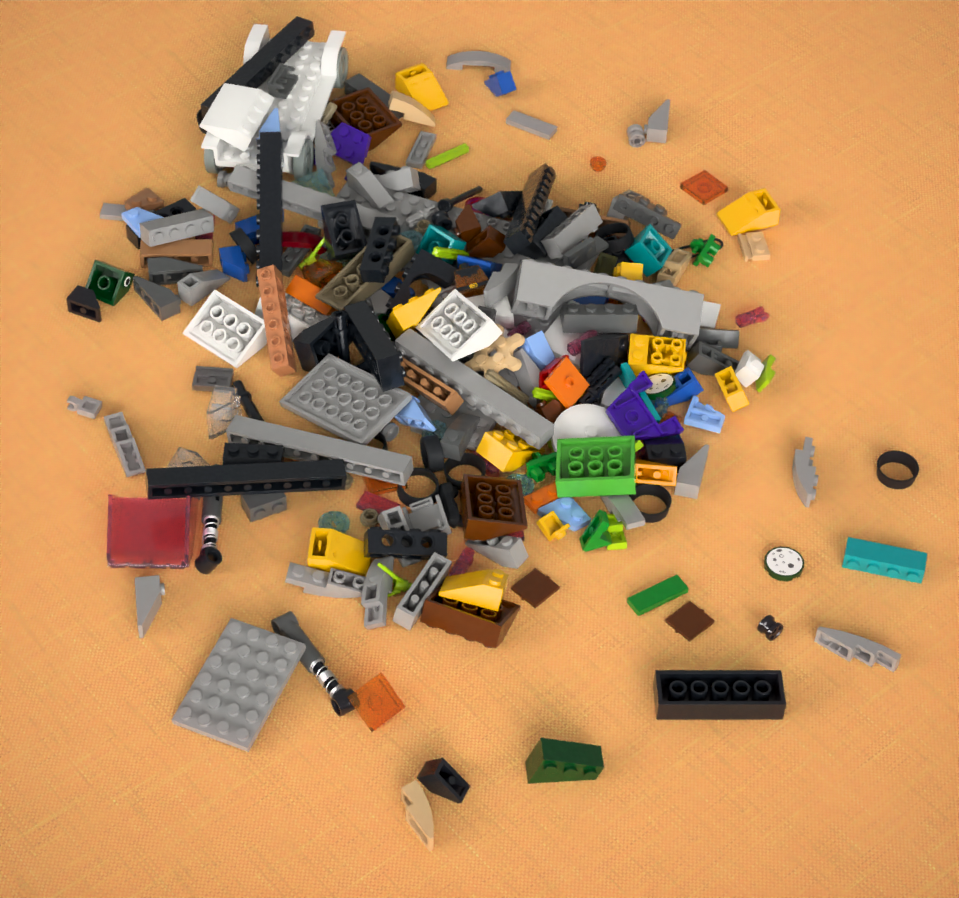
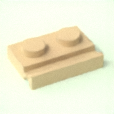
[737,232,770,262]

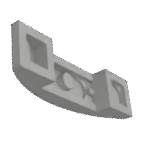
[446,51,511,73]

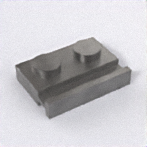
[192,366,234,393]

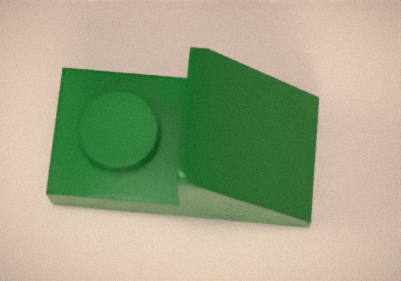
[580,509,613,552]

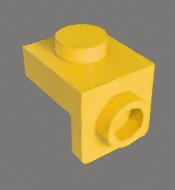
[536,511,570,542]

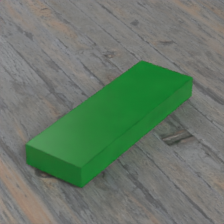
[627,575,689,616]

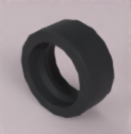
[420,435,444,472]

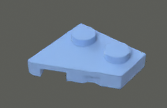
[121,207,164,238]
[684,395,725,433]
[537,497,591,532]

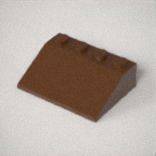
[326,87,402,151]
[459,474,528,541]
[420,583,520,648]

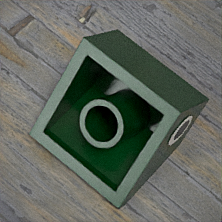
[85,260,135,306]

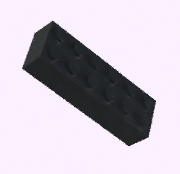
[344,300,406,392]
[653,670,786,720]

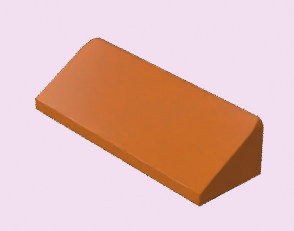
[285,275,335,316]

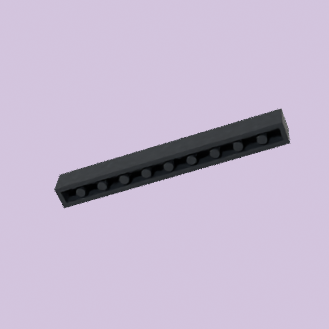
[201,16,315,118]
[256,132,283,287]
[503,163,556,255]
[145,459,347,500]

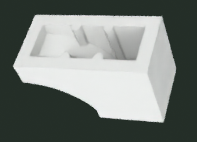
[735,350,765,388]

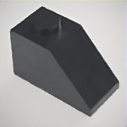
[66,285,102,323]
[417,758,470,803]

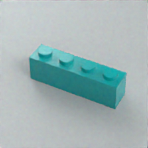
[842,537,927,583]

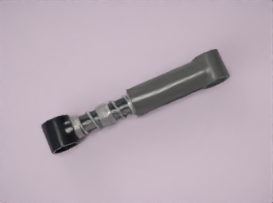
[195,464,223,574]
[271,611,360,717]

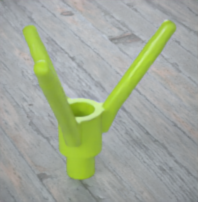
[298,238,338,271]
[377,562,413,597]

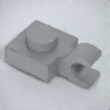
[67,396,102,419]

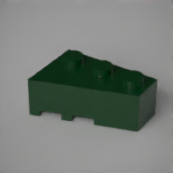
[525,738,604,784]

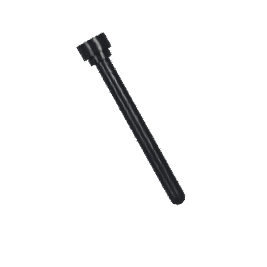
[437,186,482,212]

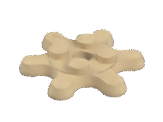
[464,324,525,383]

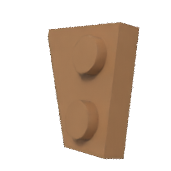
[125,188,164,211]

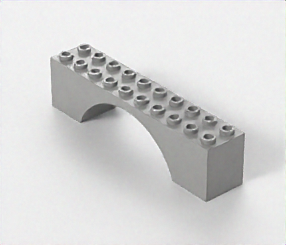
[511,259,704,348]

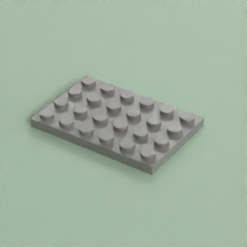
[279,354,412,445]
[172,618,306,752]

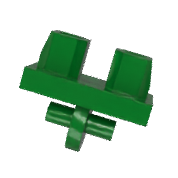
[690,234,721,267]
[525,451,557,483]

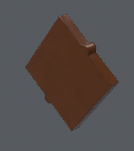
[511,568,560,608]
[665,601,714,642]

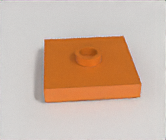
[544,357,589,409]

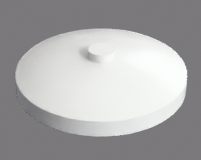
[551,404,621,452]

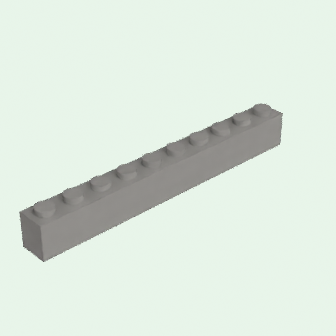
[228,165,399,237]
[395,328,554,450]
[226,415,414,486]

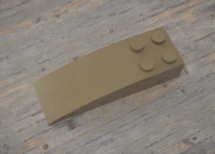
[315,235,415,311]

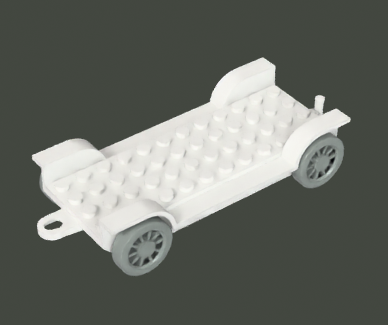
[201,24,348,182]

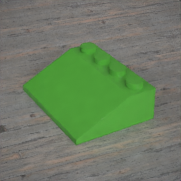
[555,435,636,498]

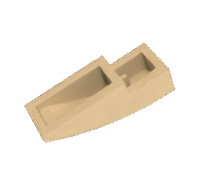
[388,90,435,127]
[656,248,693,287]
[401,780,434,852]

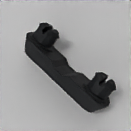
[438,482,463,528]

